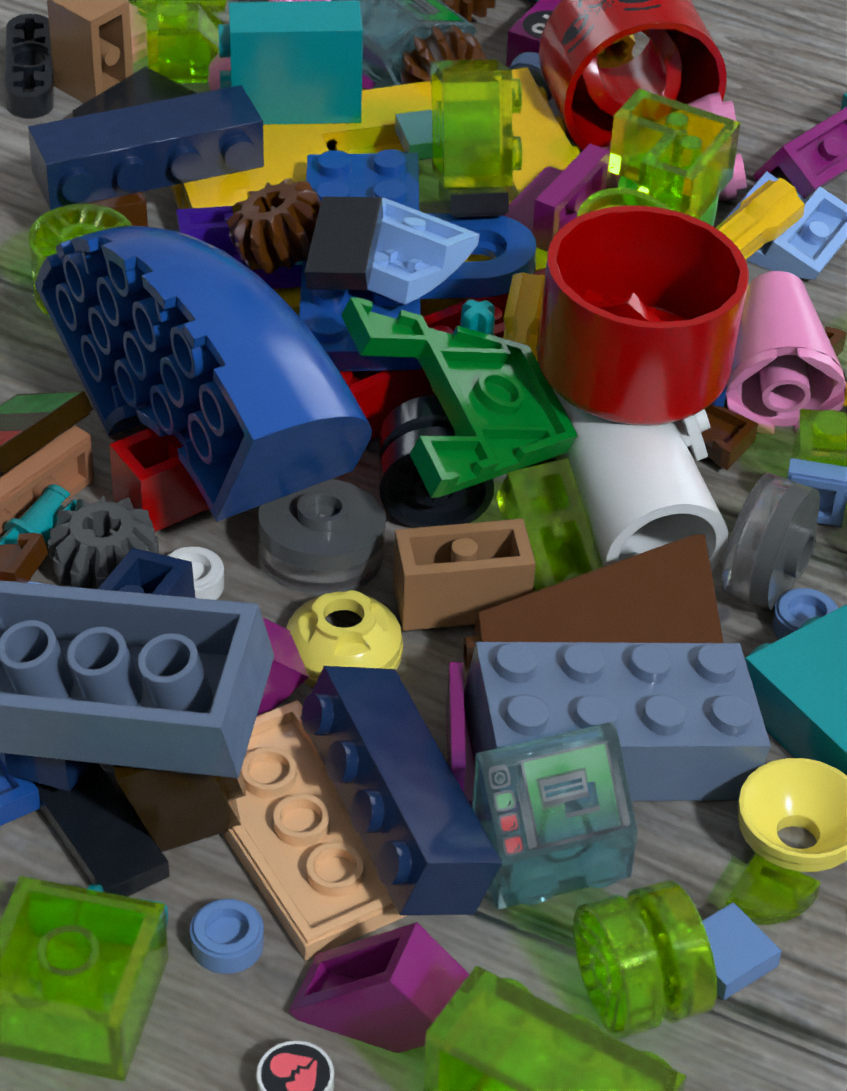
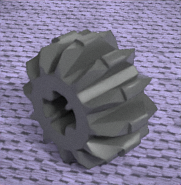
[48,494,159,589]

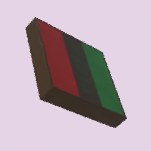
[0,391,93,473]

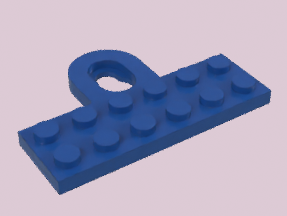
[299,149,536,371]

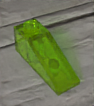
[496,458,603,592]

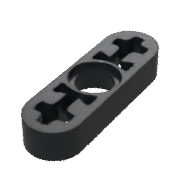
[5,14,54,119]

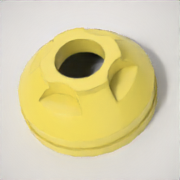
[286,590,403,688]
[738,758,847,872]

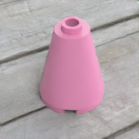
[726,271,846,434]

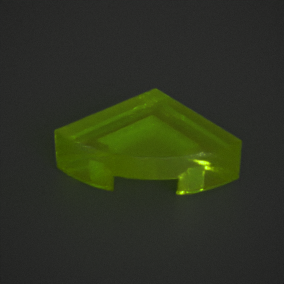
[725,853,821,925]

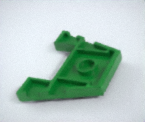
[341,297,578,498]

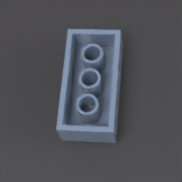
[0,581,274,778]
[464,642,771,802]

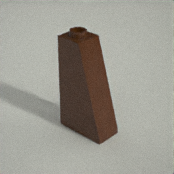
[463,534,724,677]

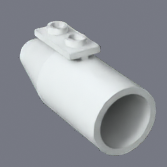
[552,388,728,571]

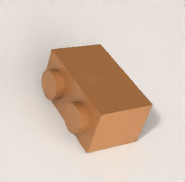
[47,0,133,103]
[393,518,536,631]

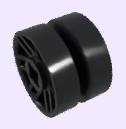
[379,395,494,528]

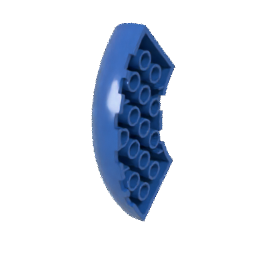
[35,226,372,522]

